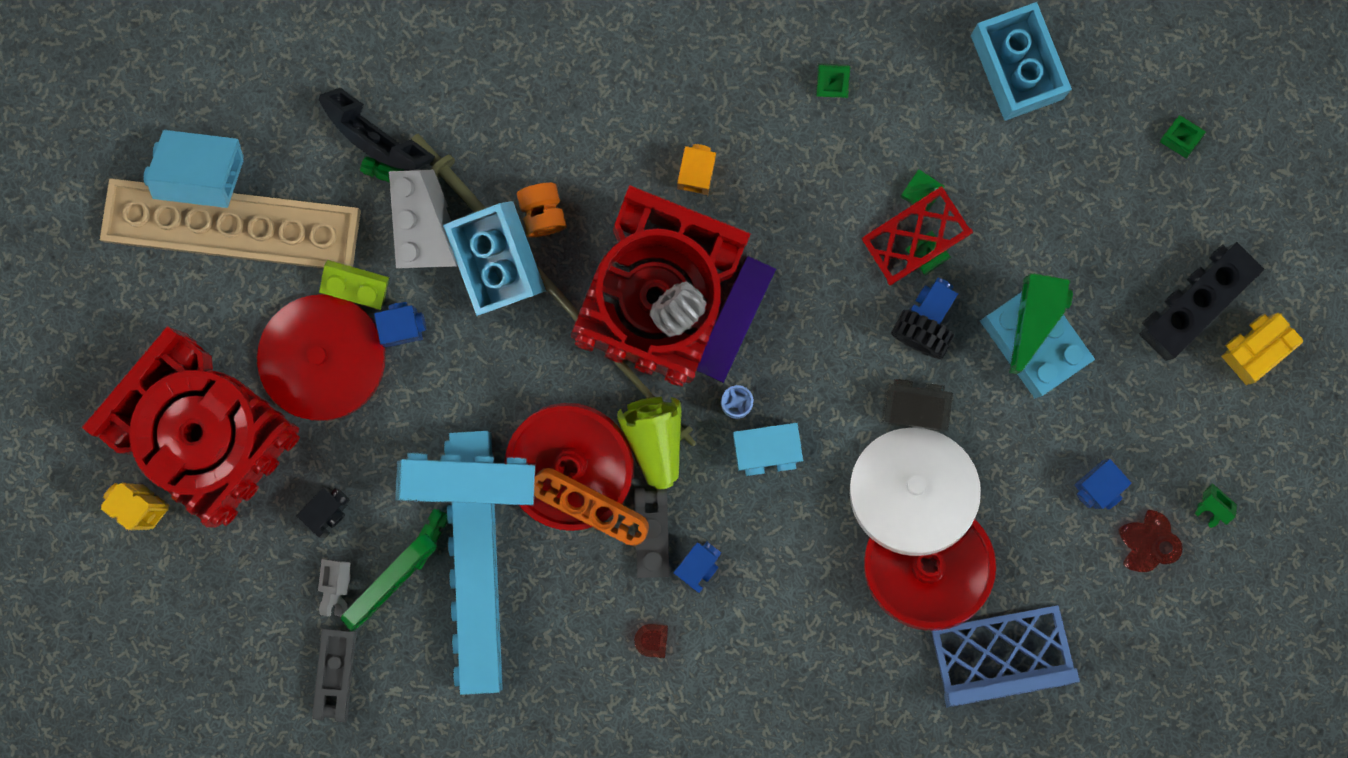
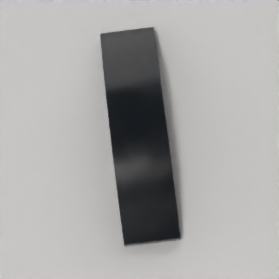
[319,87,435,170]

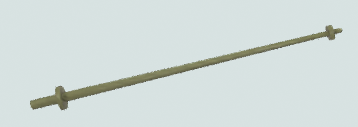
[411,134,696,446]

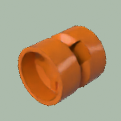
[516,182,567,238]

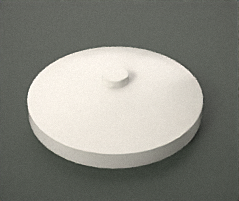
[850,428,981,556]

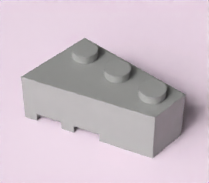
[389,169,458,268]

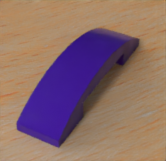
[696,256,776,383]

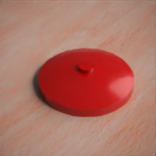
[257,294,386,421]
[504,403,634,531]
[864,519,996,631]

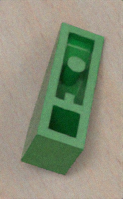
[1009,273,1073,375]

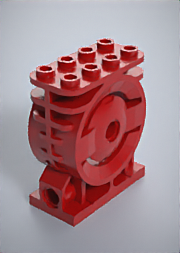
[571,185,751,387]
[82,326,300,527]

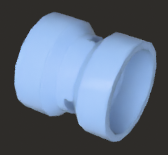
[721,385,754,419]

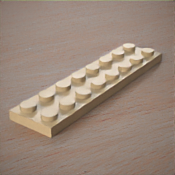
[100,178,361,269]

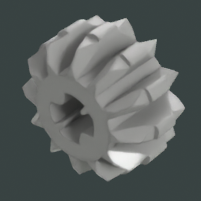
[650,281,706,337]

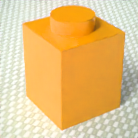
[677,144,716,195]

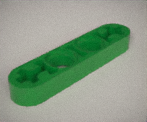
[340,534,437,631]

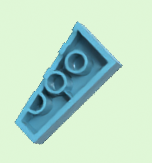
[395,453,535,505]

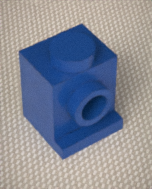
[909,277,958,325]
[674,541,721,593]

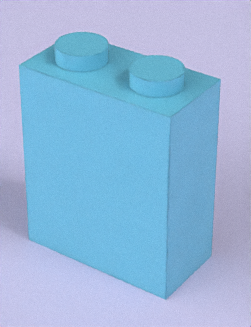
[144,130,243,208]

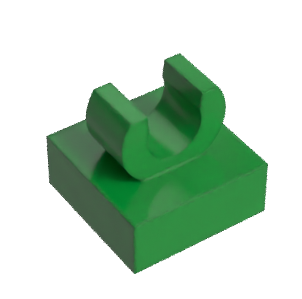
[1195,483,1237,528]

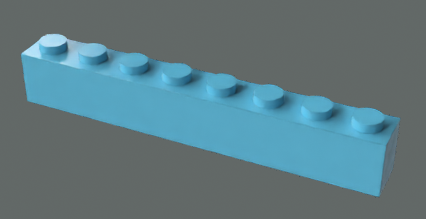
[444,431,503,695]

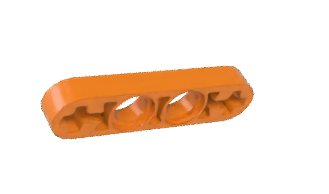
[534,468,649,546]

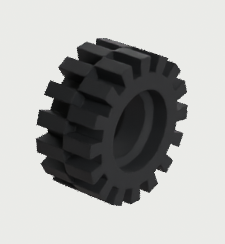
[891,310,955,360]

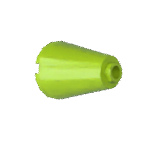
[617,397,682,489]

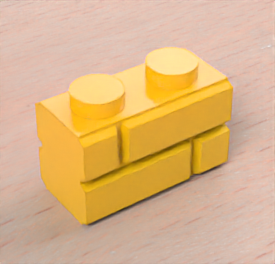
[1221,313,1303,385]
[101,483,169,530]

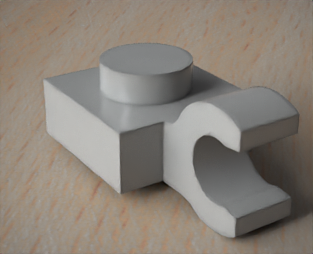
[318,559,351,617]

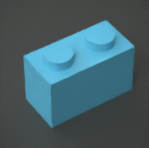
[733,423,803,476]

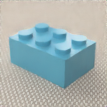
[971,2,1072,121]
[443,201,546,316]
[980,293,1095,399]

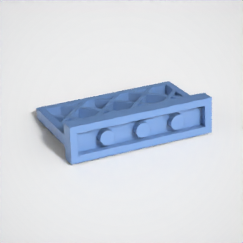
[931,605,1080,708]

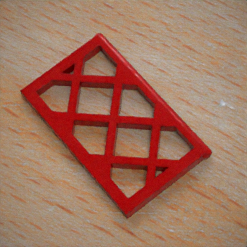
[861,186,973,286]

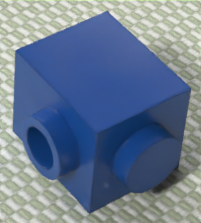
[374,302,426,347]
[1074,459,1132,510]

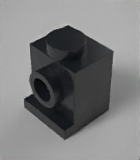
[296,487,349,538]

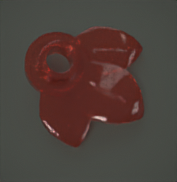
[1118,510,1183,572]

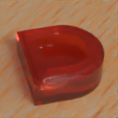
[634,624,668,658]

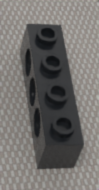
[1139,242,1265,361]

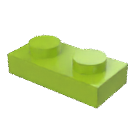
[319,260,389,310]

